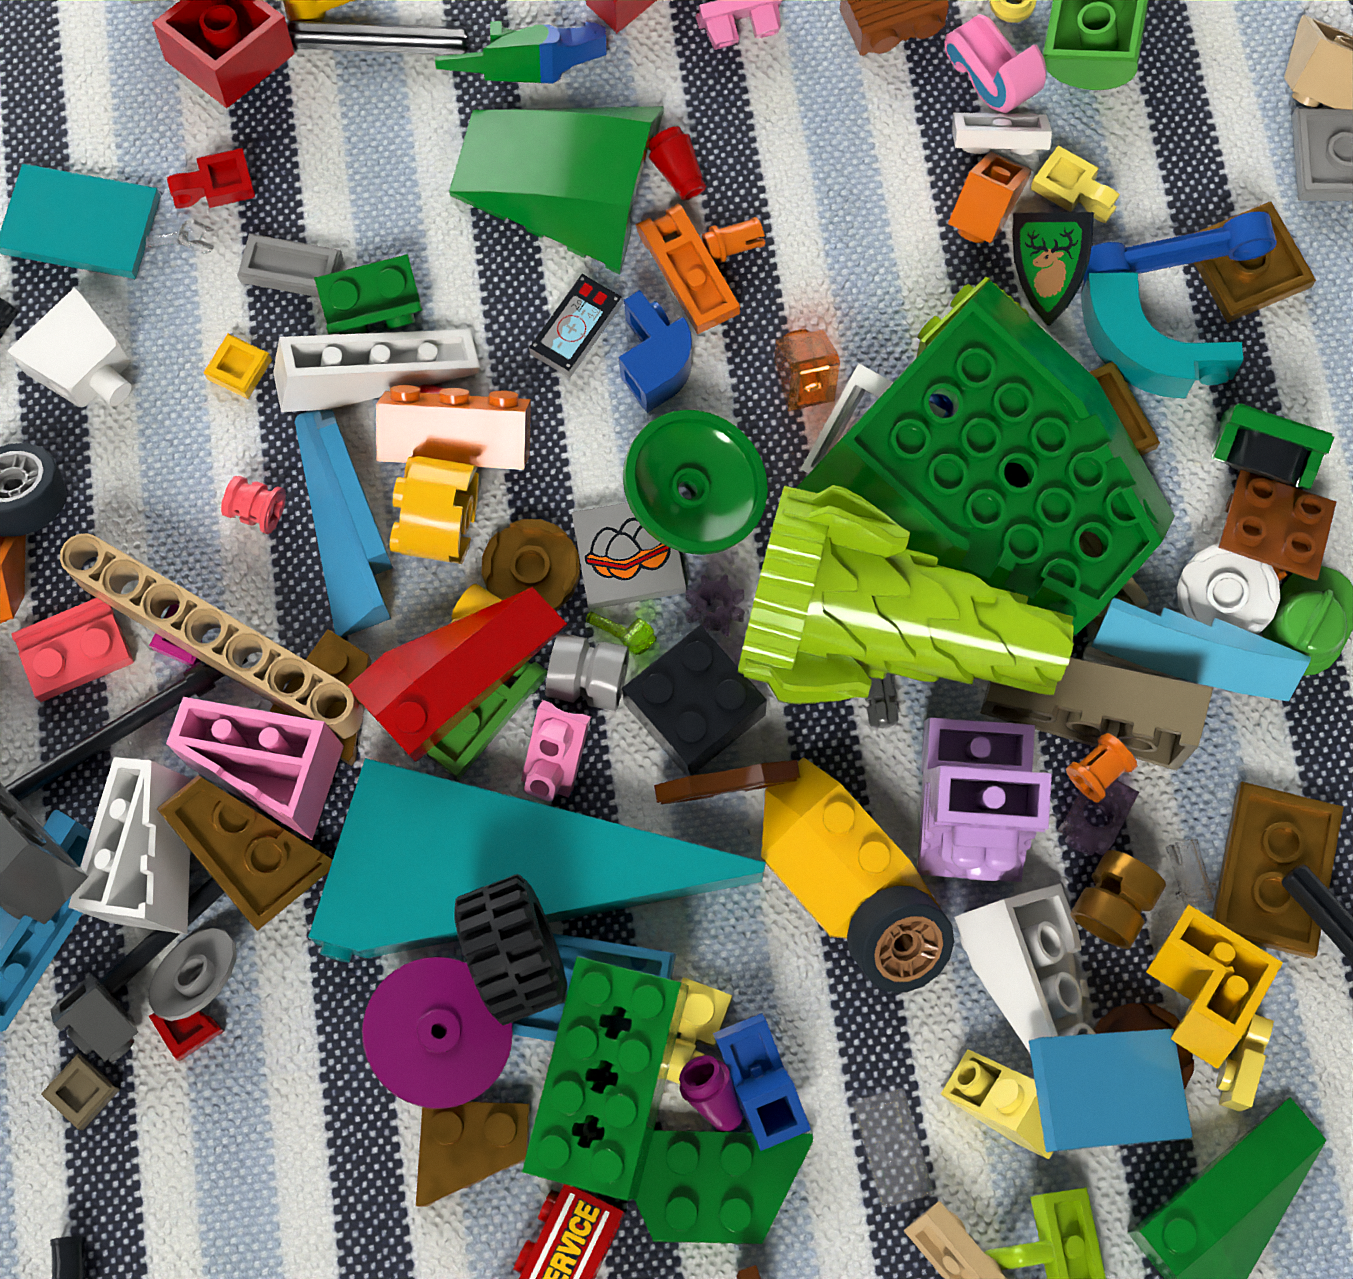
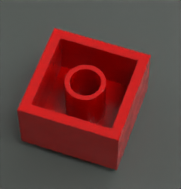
[152,0,294,109]

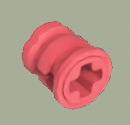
[221,476,286,534]

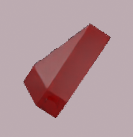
[347,587,567,762]

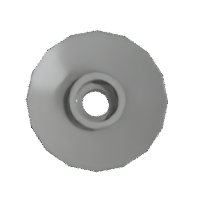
[149,928,237,1021]

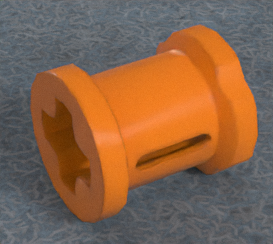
[1066,733,1137,803]

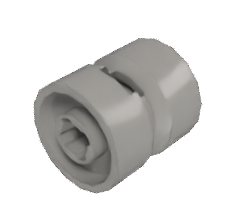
[545,633,629,711]

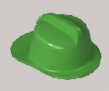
[1262,566,1353,676]

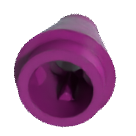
[679,1055,743,1132]

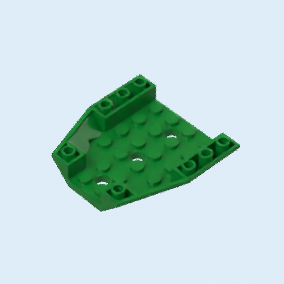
[796,280,1175,637]

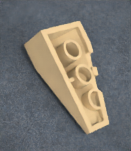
[1284,14,1353,110]

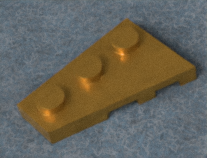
[157,775,333,931]

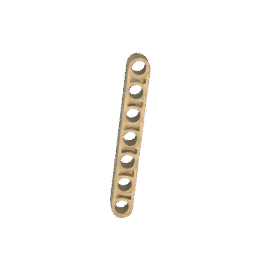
[60,533,363,739]

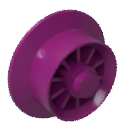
[362,957,513,1109]

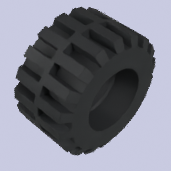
[454,874,567,1025]

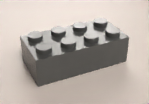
[0,782,89,924]

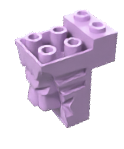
[917,718,1052,882]

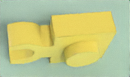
[1216,1014,1274,1112]

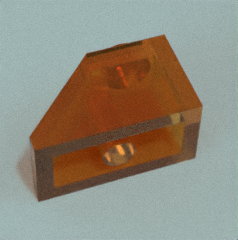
[774,329,840,411]

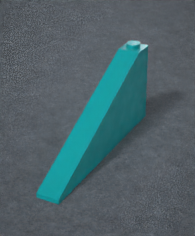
[308,758,766,963]

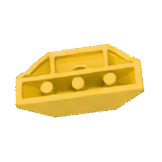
[761,757,941,939]

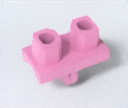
[696,0,783,49]
[521,700,591,801]

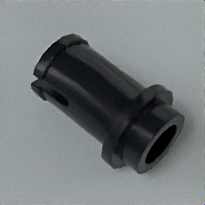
[50,1236,86,1279]

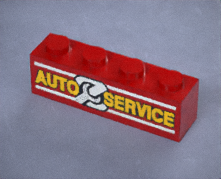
[513,1184,626,1279]

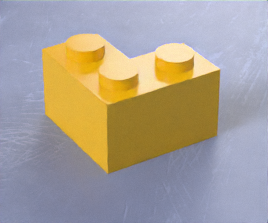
[1146,904,1283,1069]

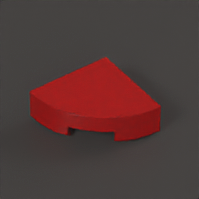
[149,1011,224,1061]

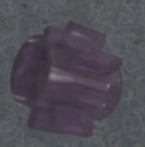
[685,574,745,637]

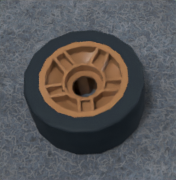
[847,886,955,993]

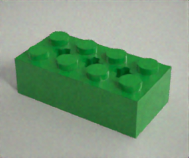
[522,956,689,1201]

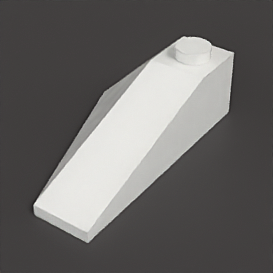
[955,883,1095,1055]

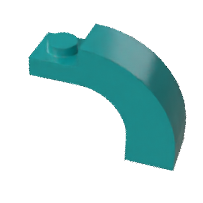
[1081,272,1244,399]

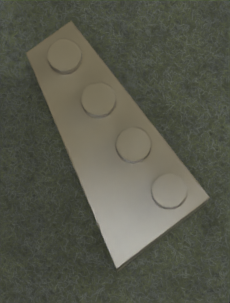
[980,657,1213,771]

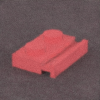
[11,598,134,702]

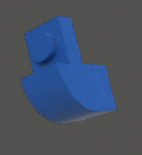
[618,290,692,413]
[713,1013,811,1151]

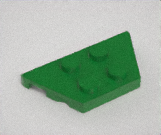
[634,1130,813,1244]

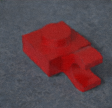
[166,148,256,209]

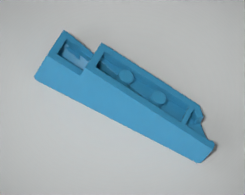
[295,409,393,638]
[0,809,91,1032]

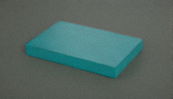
[0,164,161,279]

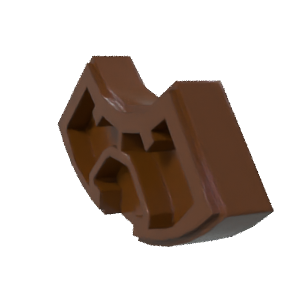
[654,760,800,805]

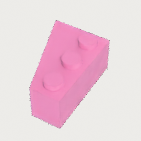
[166,697,344,840]

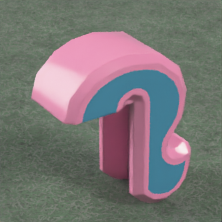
[945,15,1046,114]

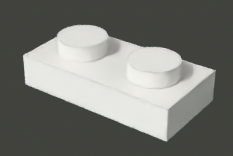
[952,113,1052,155]

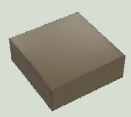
[41,1053,120,1131]

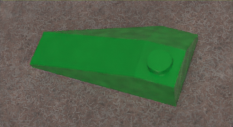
[1127,1097,1327,1279]

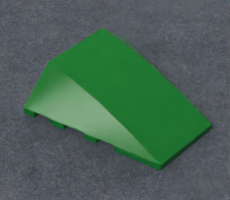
[449,106,664,275]

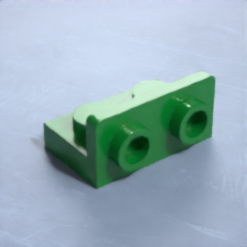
[314,254,423,335]

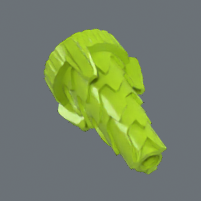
[738,485,1074,704]

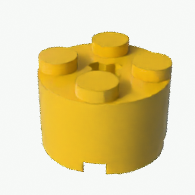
[389,456,479,564]

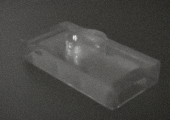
[851,1088,934,1209]

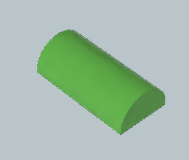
[1043,0,1149,90]

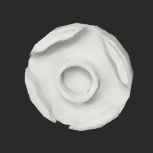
[1177,544,1280,635]

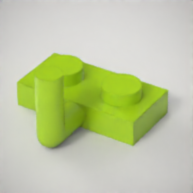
[984,1187,1106,1279]

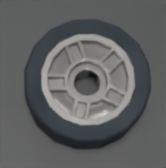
[0,443,67,537]

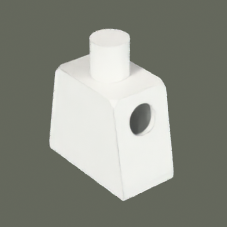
[7,288,132,408]

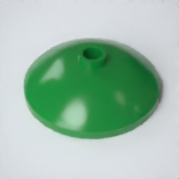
[623,410,768,555]

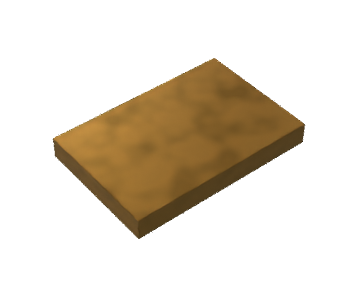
[1212,782,1344,959]

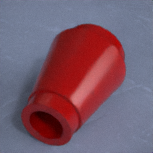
[648,126,707,201]

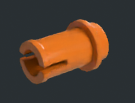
[702,217,765,263]

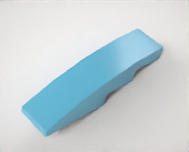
[1091,598,1311,701]

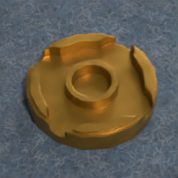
[482,519,580,611]

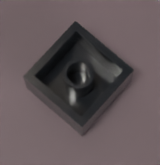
[622,625,767,777]

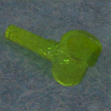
[586,611,657,655]

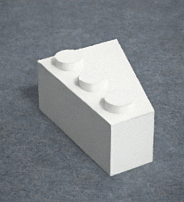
[68,757,192,934]

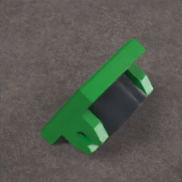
[1210,403,1334,490]

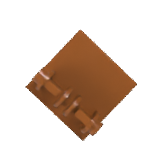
[1218,469,1337,581]

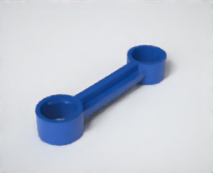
[1083,212,1277,285]

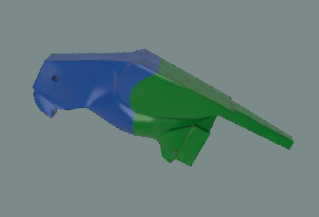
[435,21,606,84]

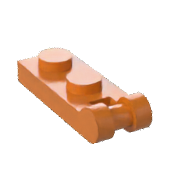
[636,204,740,335]

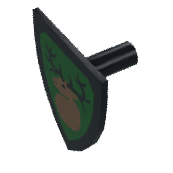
[1012,212,1094,326]

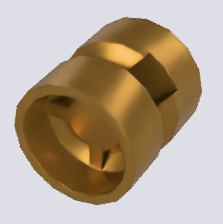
[1070,850,1166,949]

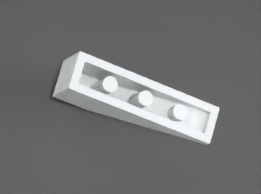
[273,329,480,412]

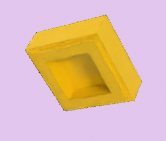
[203,333,272,399]

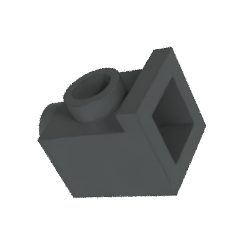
[50,974,138,1062]

